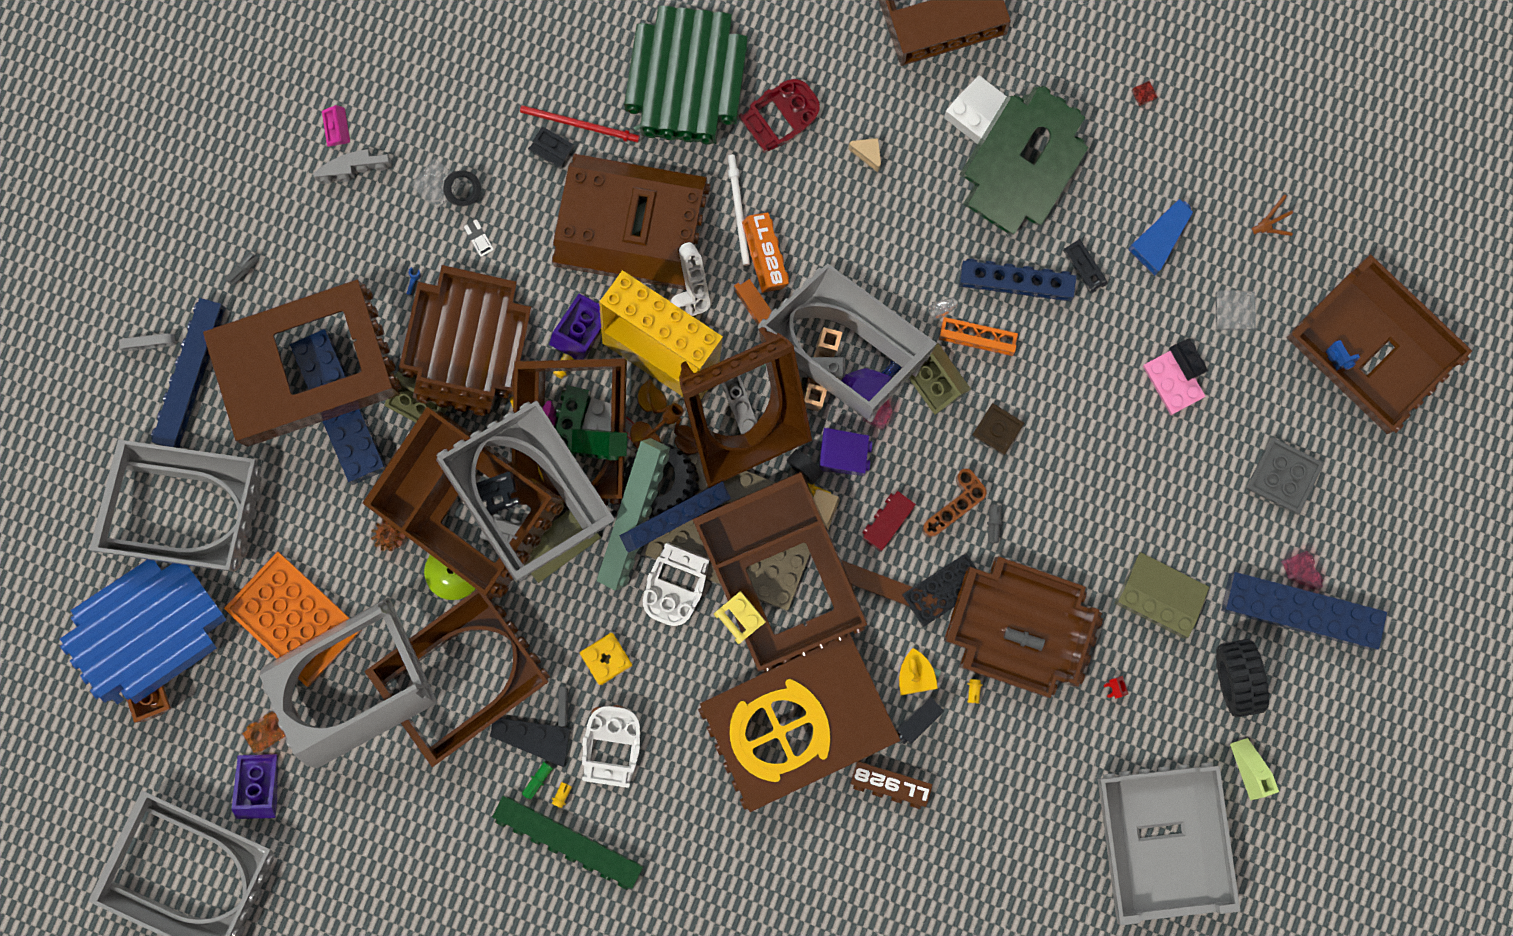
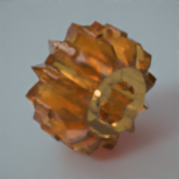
[371,519,404,552]

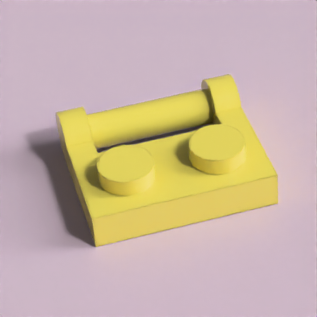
[713,591,766,644]

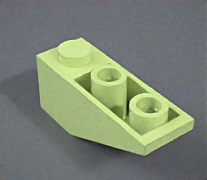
[1230,738,1279,800]

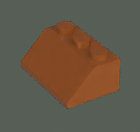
[126,685,171,723]

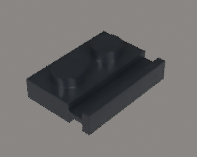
[528,126,575,169]
[1169,338,1208,381]

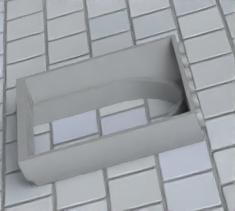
[758,263,937,423]
[436,401,615,583]
[89,440,261,572]
[259,598,438,768]
[88,790,275,936]

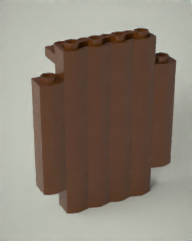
[398,265,531,416]
[944,556,1103,698]

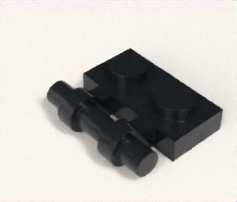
[476,472,521,516]

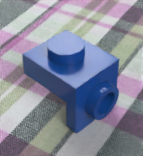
[1326,340,1360,371]

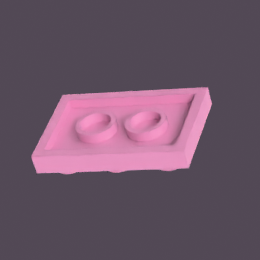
[1143,351,1206,415]

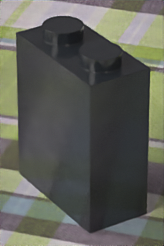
[895,697,944,744]

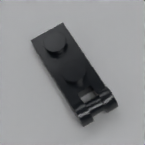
[1063,239,1108,294]

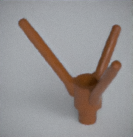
[1251,195,1293,236]

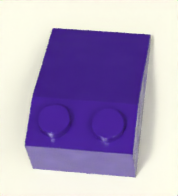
[549,293,601,360]
[232,754,278,819]

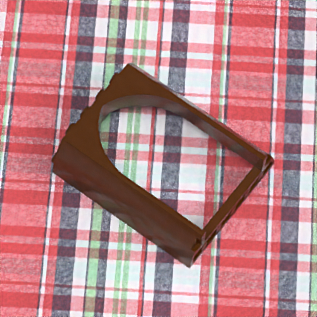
[679,327,812,488]
[510,358,627,507]
[364,590,550,768]

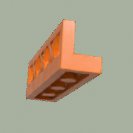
[734,279,772,325]
[939,317,1018,356]

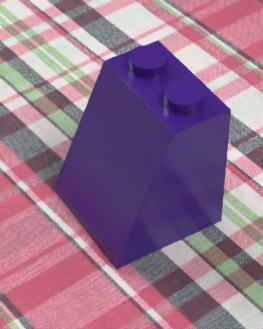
[819,428,872,476]

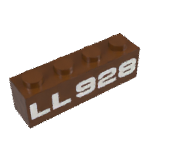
[850,761,933,810]

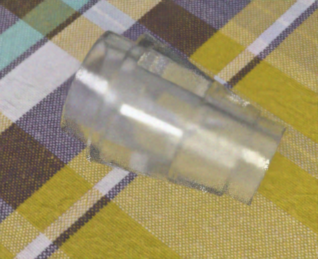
[929,297,958,320]

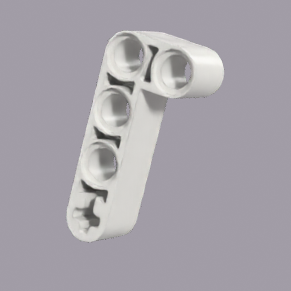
[671,243,710,316]

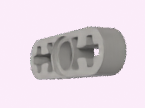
[119,334,175,351]

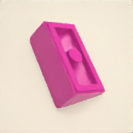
[322,105,350,147]

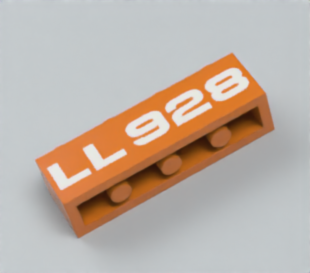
[742,212,789,293]

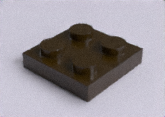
[972,403,1025,456]

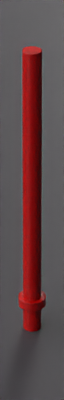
[520,105,640,143]

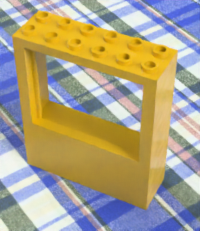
[599,270,723,399]

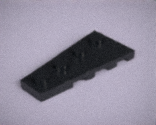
[490,718,571,767]

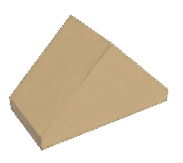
[848,138,881,172]

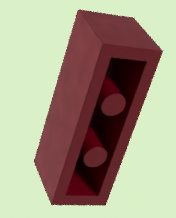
[862,491,916,552]

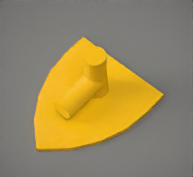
[899,648,938,695]

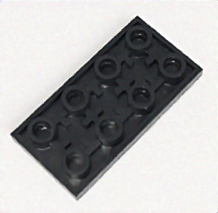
[902,553,977,627]

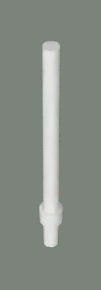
[728,154,750,266]

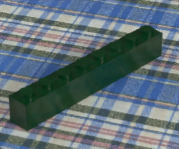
[492,795,644,890]

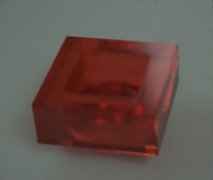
[1131,81,1157,107]

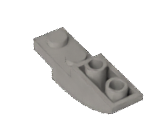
[313,149,392,184]
[722,376,757,435]

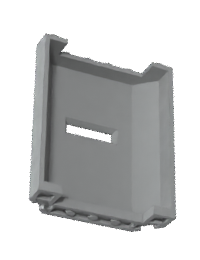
[1098,762,1240,925]

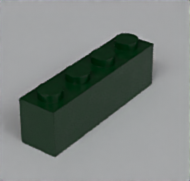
[572,429,627,460]

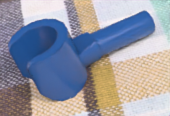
[406,267,421,295]

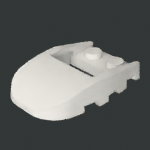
[643,541,710,626]
[582,706,640,788]

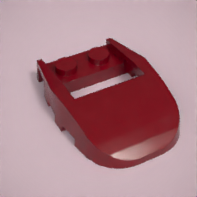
[739,79,820,153]

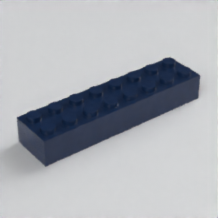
[289,329,387,485]
[1221,572,1387,651]

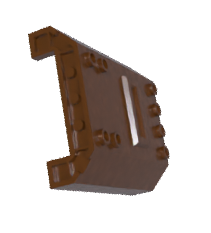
[552,154,711,290]
[1286,254,1472,434]

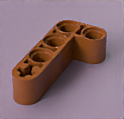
[922,469,987,538]

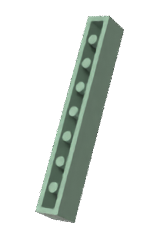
[597,438,670,591]

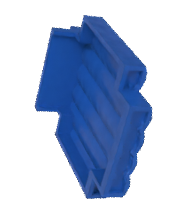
[60,559,226,705]

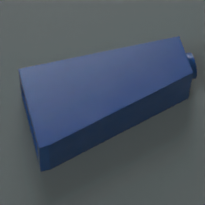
[1128,199,1193,276]

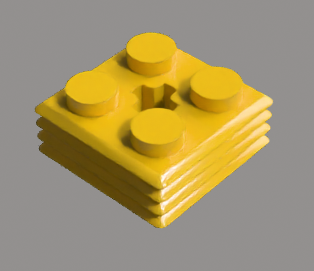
[580,633,632,685]

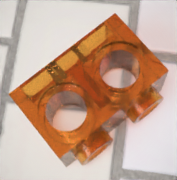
[242,711,286,753]

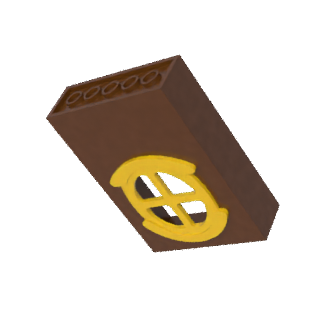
[698,633,901,812]

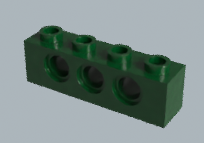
[554,385,591,458]

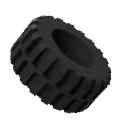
[624,442,699,517]
[1216,639,1270,718]

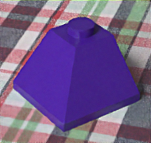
[841,368,892,401]

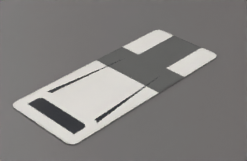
[464,220,493,257]

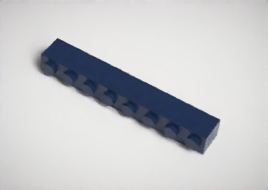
[151,298,226,448]

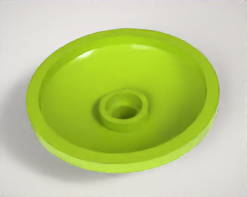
[424,555,476,600]

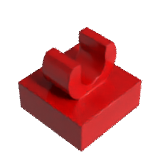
[1103,676,1129,699]

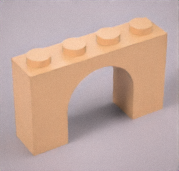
[803,327,842,412]

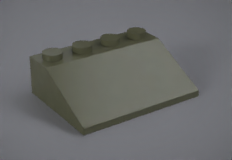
[1114,552,1209,639]

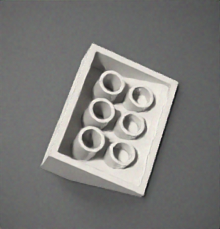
[944,75,1007,144]

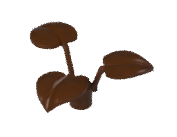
[630,379,698,455]

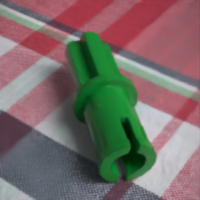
[522,761,553,799]

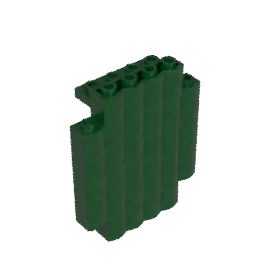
[624,6,748,145]

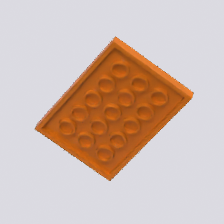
[224,551,362,687]

